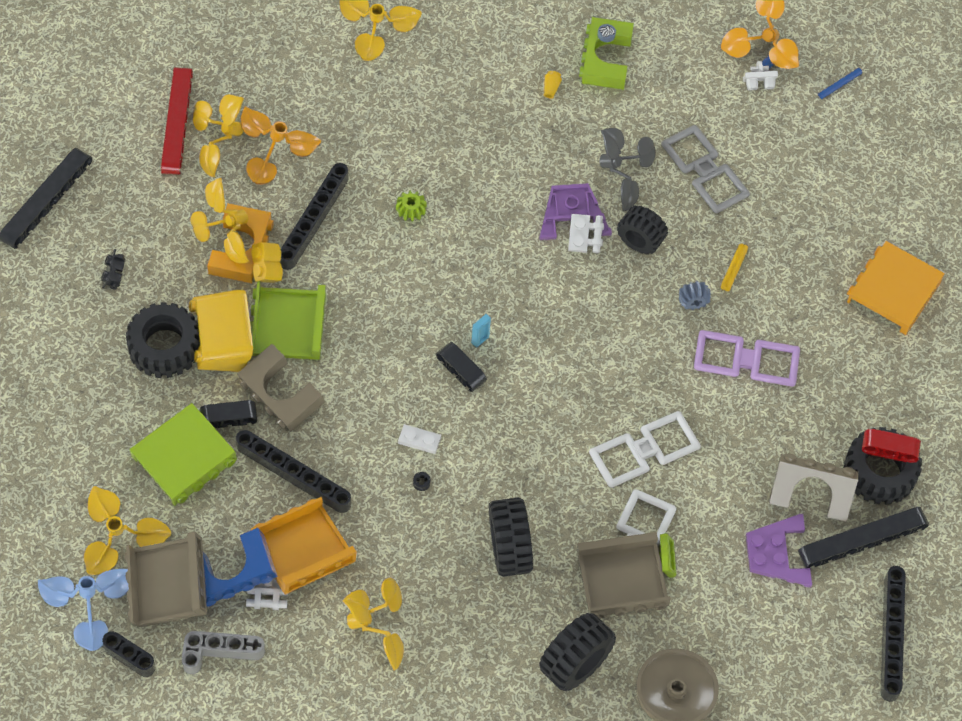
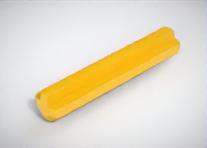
[721,243,748,291]

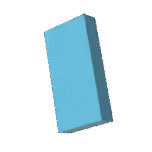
[471,314,491,347]

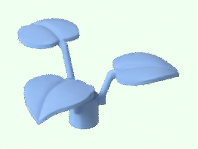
[38,569,129,651]

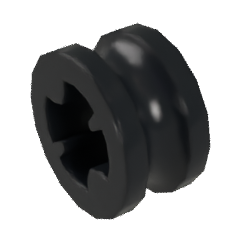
[413,472,431,491]

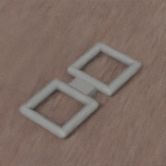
[661,125,750,213]

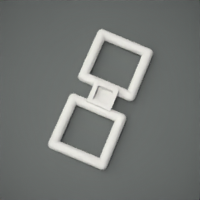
[589,411,701,488]
[616,489,676,546]

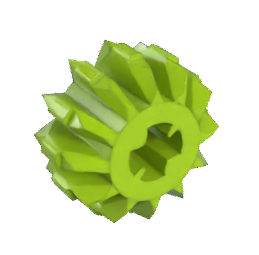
[396,190,427,223]

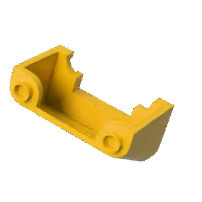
[189,290,253,372]

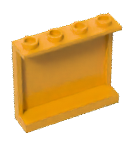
[847,241,945,335]
[251,497,357,595]

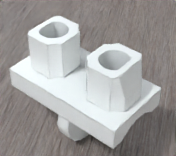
[743,61,778,90]

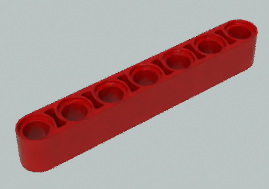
[161,67,193,175]

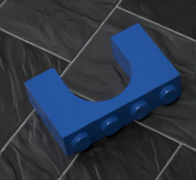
[203,528,278,607]

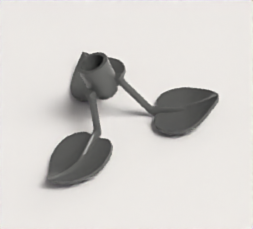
[599,128,656,212]

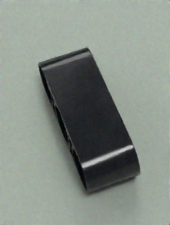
[436,342,487,392]
[199,400,258,429]
[102,631,156,677]

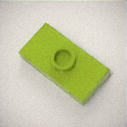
[659,533,677,578]

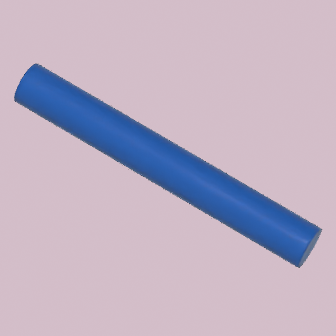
[818,68,862,99]

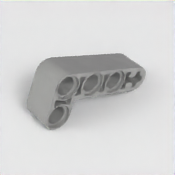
[182,631,265,674]

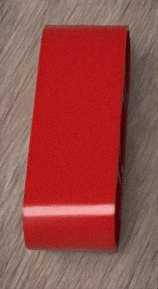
[862,429,921,463]

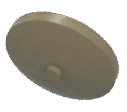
[636,648,719,721]

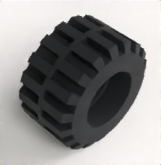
[617,205,668,255]

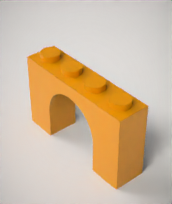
[207,203,274,283]

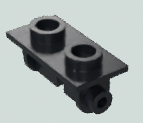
[101,249,126,290]

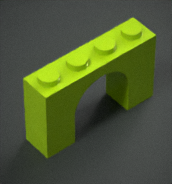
[579,17,634,90]

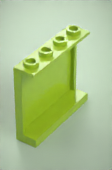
[250,281,326,360]
[129,403,237,506]

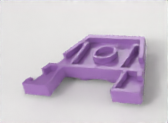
[539,183,612,240]
[746,514,812,587]

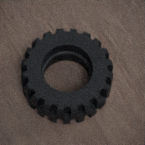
[126,302,200,378]
[843,427,922,505]
[488,497,533,577]
[539,613,616,691]

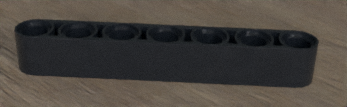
[0,148,92,249]
[280,163,349,270]
[236,430,351,513]
[798,507,929,569]
[880,566,906,702]

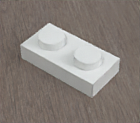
[398,424,441,454]

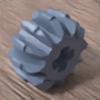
[679,281,711,310]

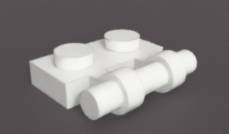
[568,214,604,253]
[246,578,288,610]

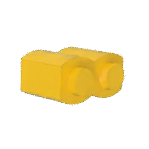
[251,242,283,283]

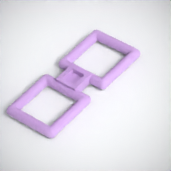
[694,330,800,387]

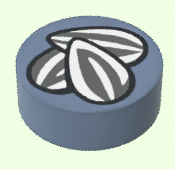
[598,24,616,42]

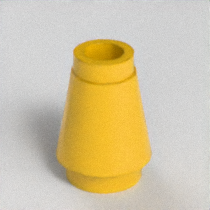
[543,71,562,99]

